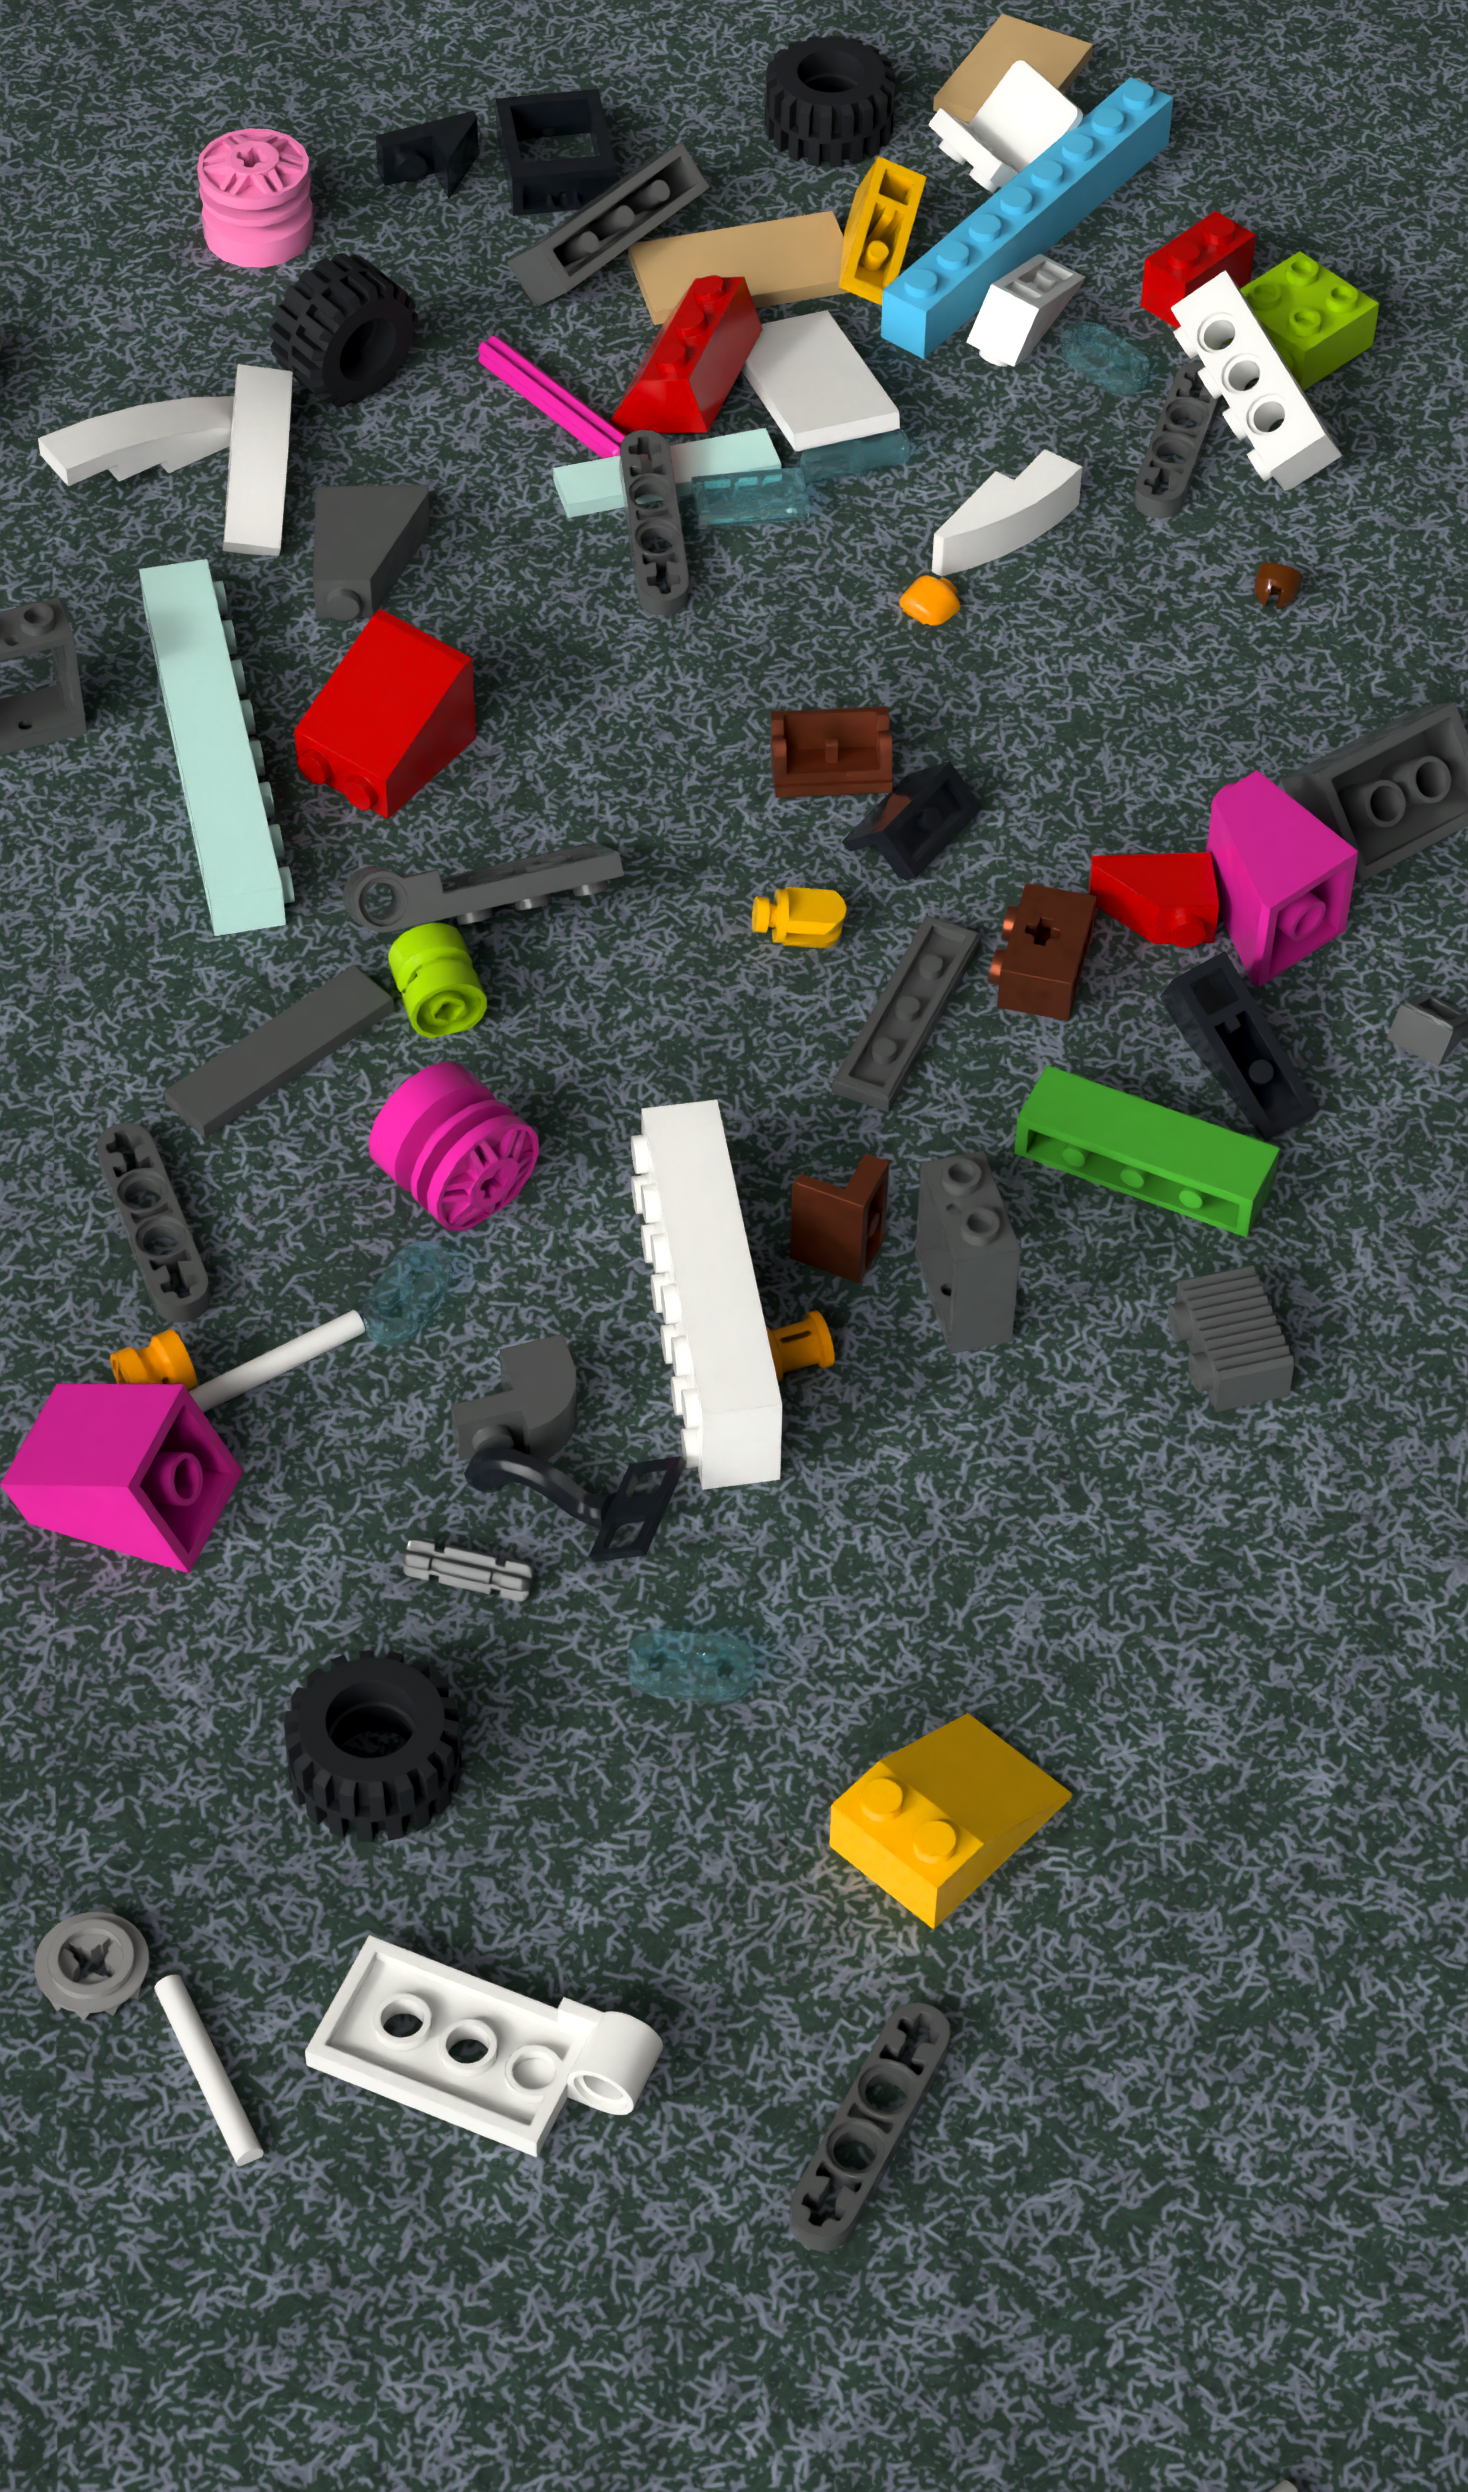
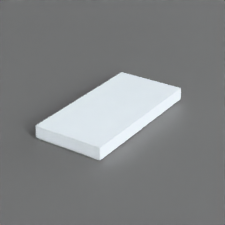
[741,310,900,451]

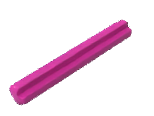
[478,336,626,459]

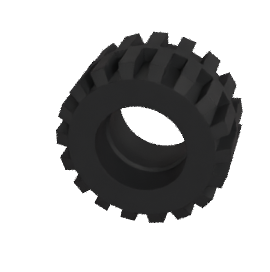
[765,35,896,167]
[270,253,418,407]
[284,1650,462,1842]

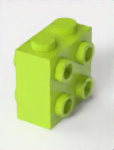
[1224,251,1379,391]

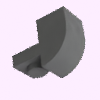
[451,1334,578,1461]

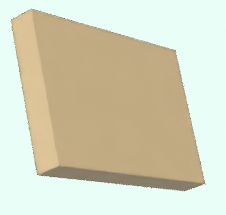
[933,14,1093,123]

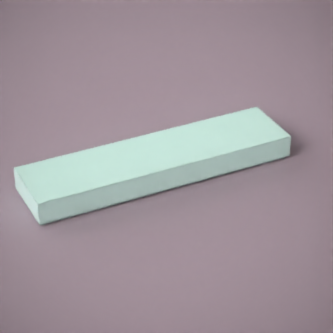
[553,428,781,518]

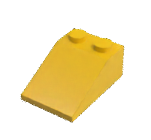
[829,1713,1072,1929]

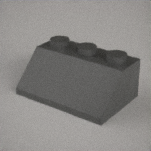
[1280,702,1468,883]

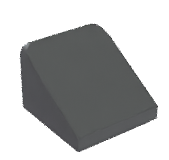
[1387,993,1468,1066]

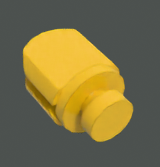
[752,887,847,948]

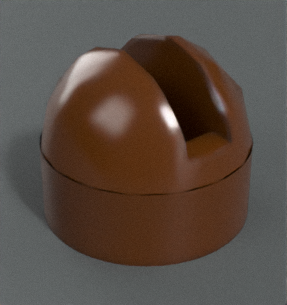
[1254,563,1303,609]

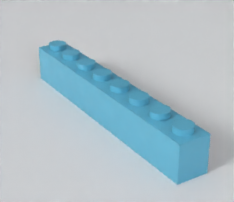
[881,77,1174,359]

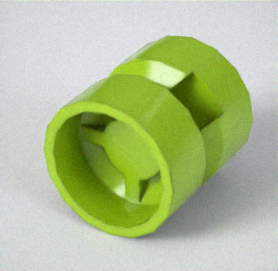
[388,923,487,1039]

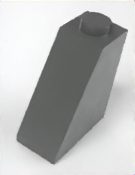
[313,485,431,621]

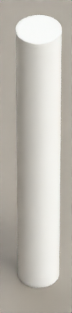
[188,1310,365,1413]
[154,1975,264,2167]

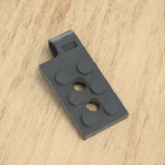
[343,842,624,933]

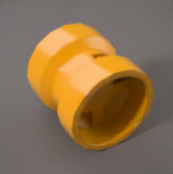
[110,1329,197,1391]

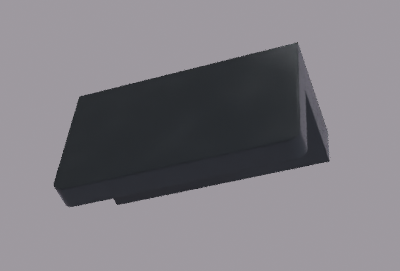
[842,761,982,881]

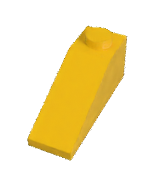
[838,156,926,306]

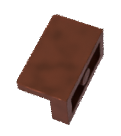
[790,1153,889,1284]

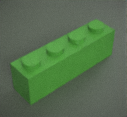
[1014,1065,1280,1238]

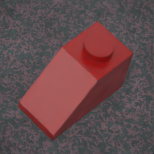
[1088,852,1219,948]

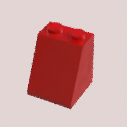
[294,609,476,819]

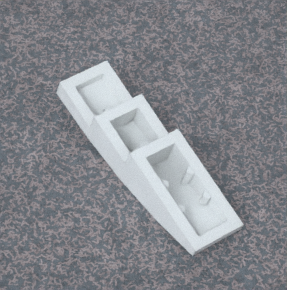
[223,364,293,556]
[38,396,234,486]

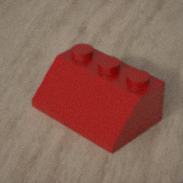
[609,275,763,434]

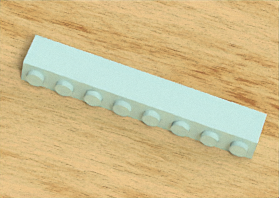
[139,559,295,936]

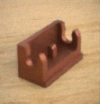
[771,706,892,798]

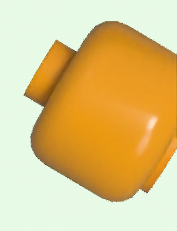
[899,575,961,626]

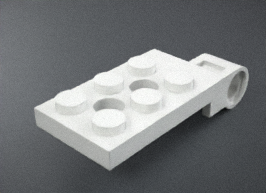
[305,1935,663,2157]

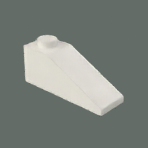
[966,253,1086,367]

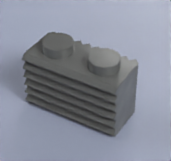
[1168,1265,1294,1412]

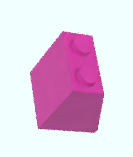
[1206,770,1358,987]
[0,1384,243,1574]

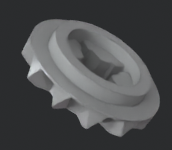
[34,1912,150,2021]

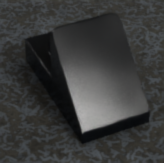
[376,111,479,198]

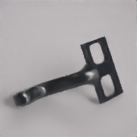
[464,1447,686,1562]

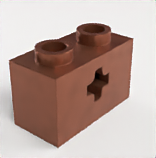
[989,883,1097,1021]

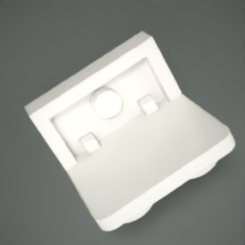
[928,60,1083,193]

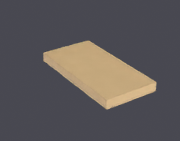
[628,211,850,325]

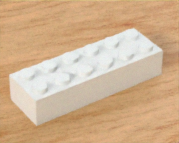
[631,1100,782,1490]

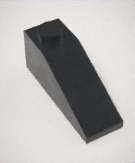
[1160,951,1319,1141]

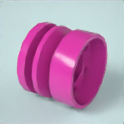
[368,1061,539,1232]

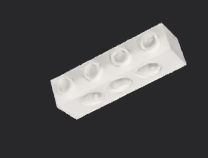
[1171,270,1342,491]

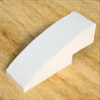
[932,449,1082,576]

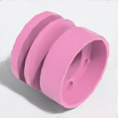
[197,128,314,268]

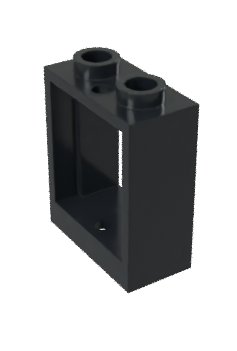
[495,89,617,216]

